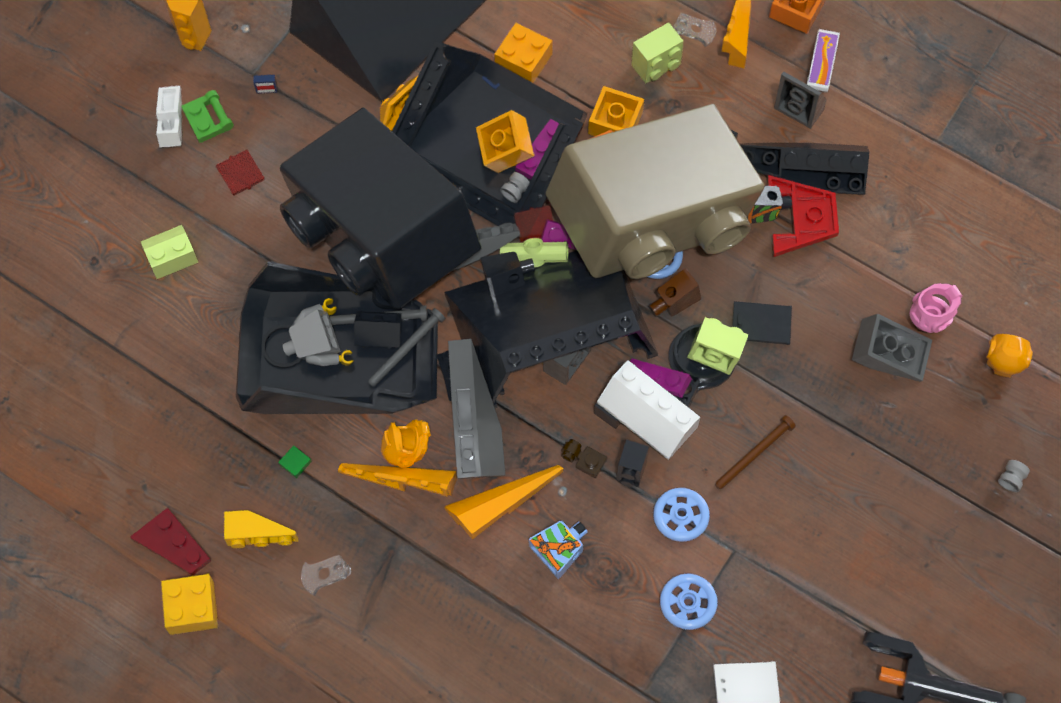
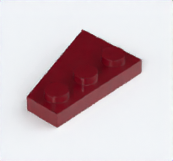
[130,508,211,576]

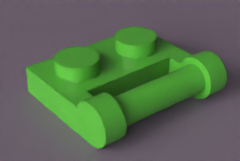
[181,90,234,143]

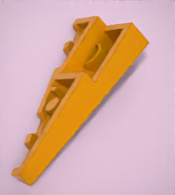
[722,0,751,68]
[338,463,457,497]
[444,465,563,540]

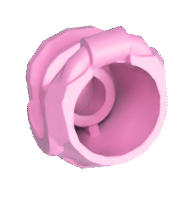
[909,283,962,333]

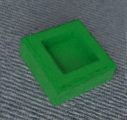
[278,445,312,479]

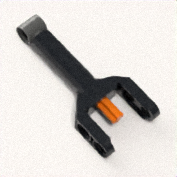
[850,632,1026,703]

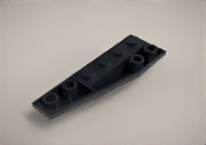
[739,142,870,195]

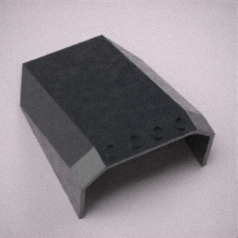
[236,261,438,414]

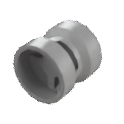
[500,172,530,203]
[998,460,1030,492]

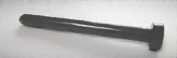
[329,305,428,325]
[368,308,446,387]

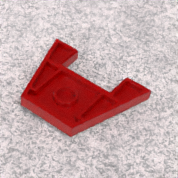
[767,175,839,257]

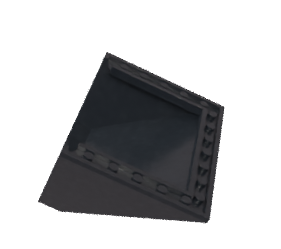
[289,0,487,103]
[392,41,588,241]
[444,250,658,409]

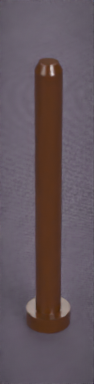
[715,415,796,489]

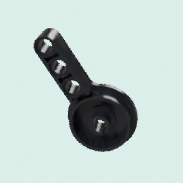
[668,324,735,408]

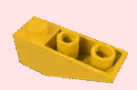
[224,510,298,548]

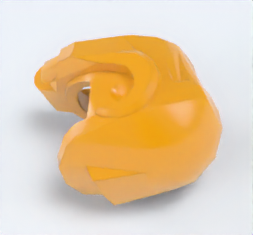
[986,334,1033,378]
[381,420,431,468]

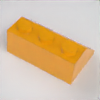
[165,0,211,51]

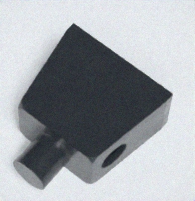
[480,251,535,297]

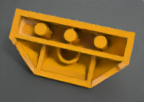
[380,76,418,131]

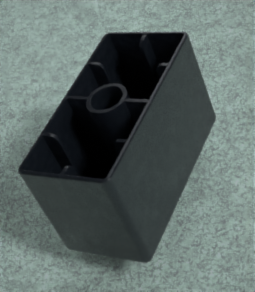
[280,108,482,309]

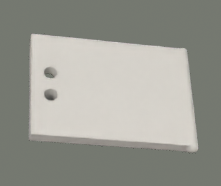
[713,661,780,703]

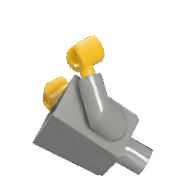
[283,298,353,366]

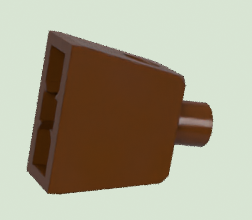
[649,268,701,317]

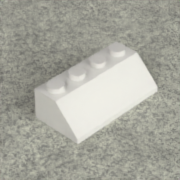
[597,360,700,460]

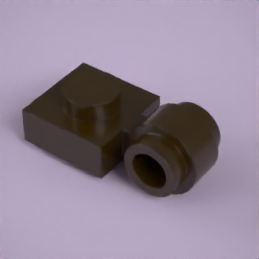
[561,439,607,479]

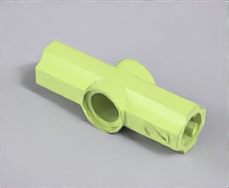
[500,238,569,267]

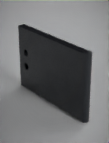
[732,301,792,345]

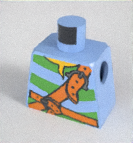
[529,521,588,579]

